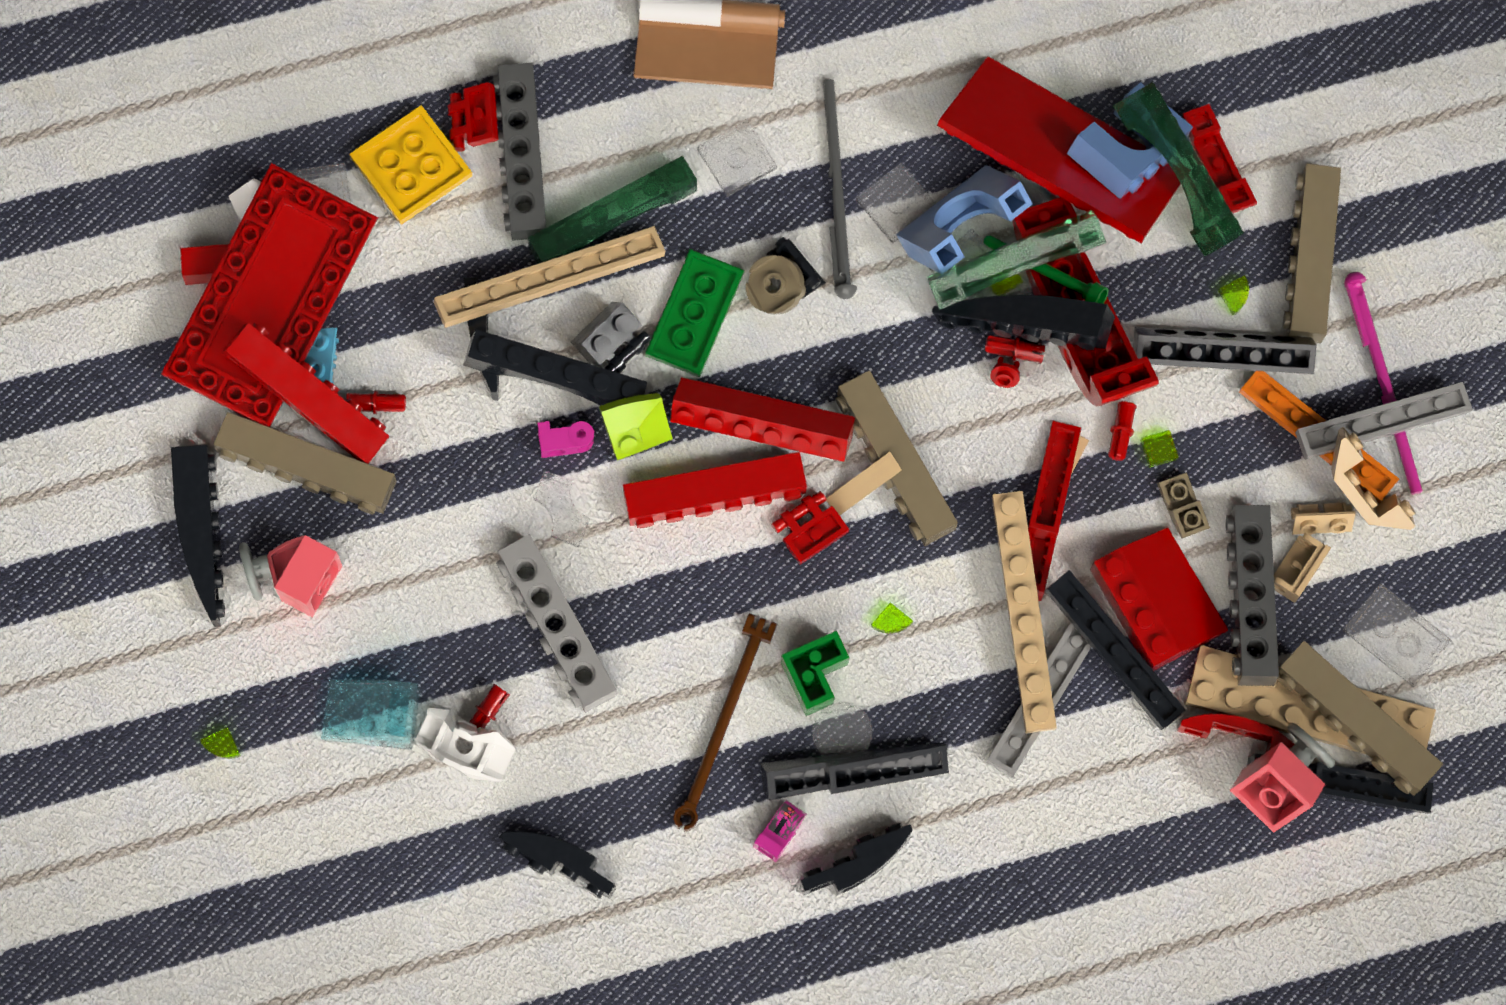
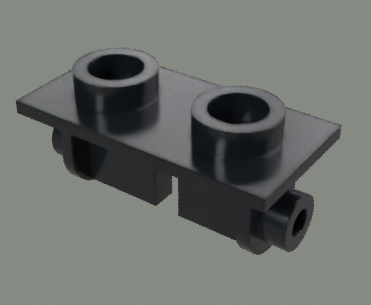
[766,237,826,299]

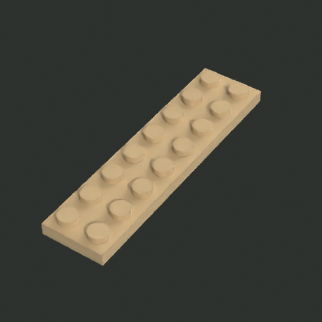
[1185,645,1436,755]

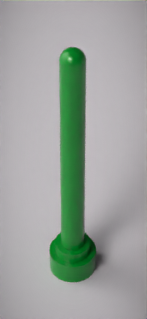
[983,235,1109,304]

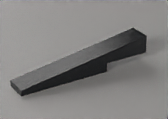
[761,742,949,800]
[1247,753,1434,814]

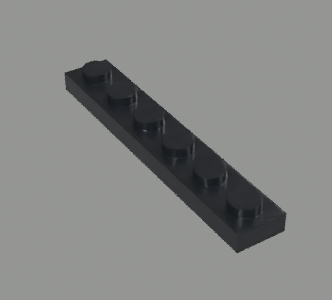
[1044,570,1186,730]

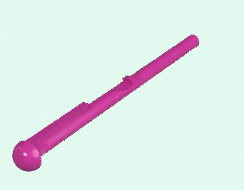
[1344,272,1423,495]

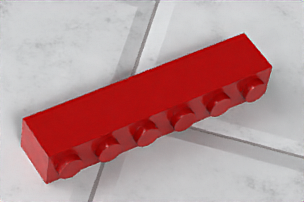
[222,323,390,464]
[670,377,855,462]
[623,452,807,528]

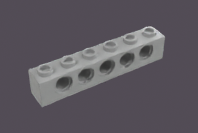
[496,534,617,713]

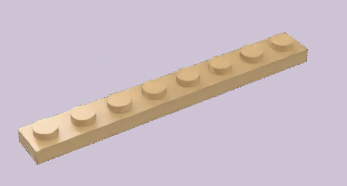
[434,226,665,328]
[992,491,1057,734]

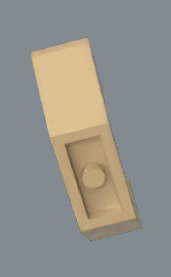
[1331,427,1416,530]

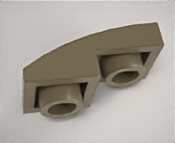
[1157,472,1210,539]

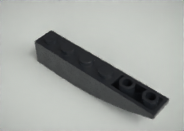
[932,295,1115,350]
[171,444,225,627]

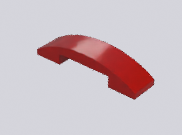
[1182,104,1257,215]
[1177,714,1295,753]

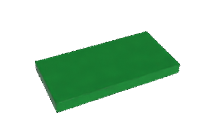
[645,249,745,378]

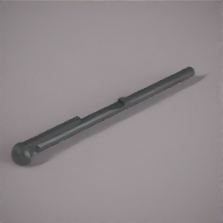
[823,79,857,299]

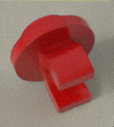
[990,357,1020,388]

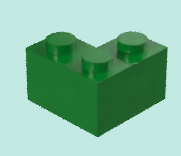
[780,631,850,716]

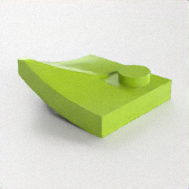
[599,393,673,460]

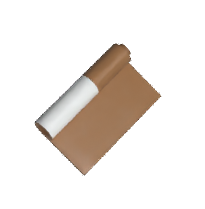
[634,0,785,89]

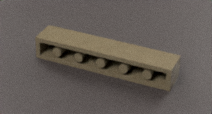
[1282,163,1341,343]
[835,370,958,546]
[213,412,397,514]
[1278,641,1443,796]

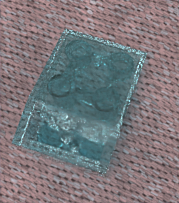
[321,680,420,750]

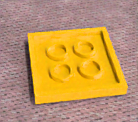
[349,105,473,225]

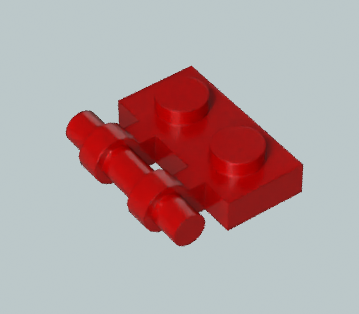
[448,82,498,152]
[771,491,850,565]

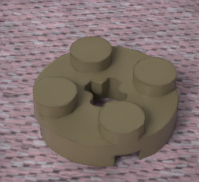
[745,255,806,314]

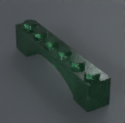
[1113,81,1244,257]
[528,155,697,264]
[927,210,1107,310]

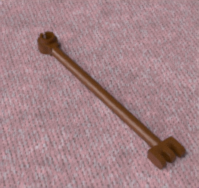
[674,613,778,832]

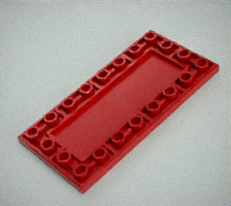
[937,56,1189,244]
[161,163,378,428]

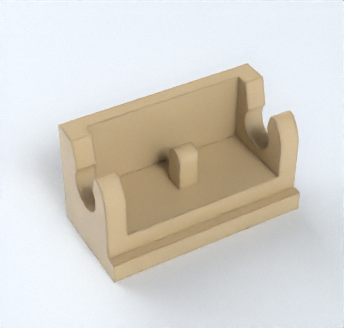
[1274,533,1331,603]

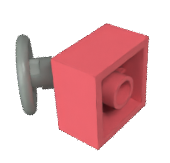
[239,535,342,618]
[1230,723,1335,832]

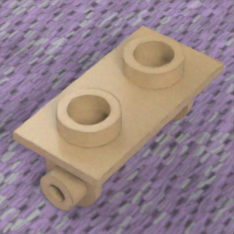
[1291,502,1356,535]

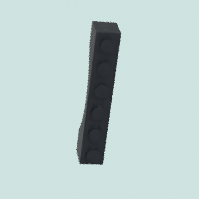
[463,329,648,406]

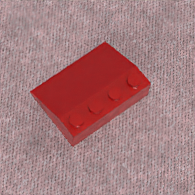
[1090,527,1228,671]

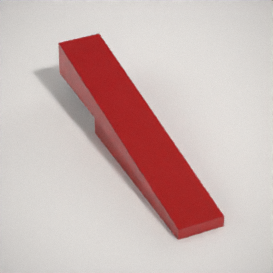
[1028,421,1081,601]

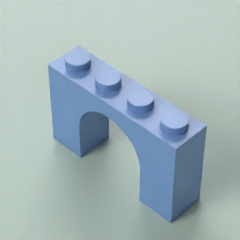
[1067,82,1193,199]
[896,165,1033,274]

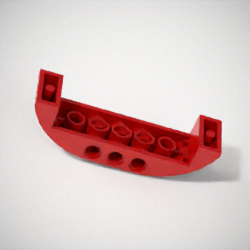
[1012,197,1159,407]

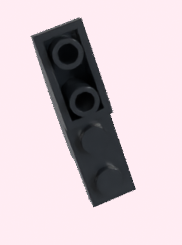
[800,823,913,896]
[499,832,616,899]

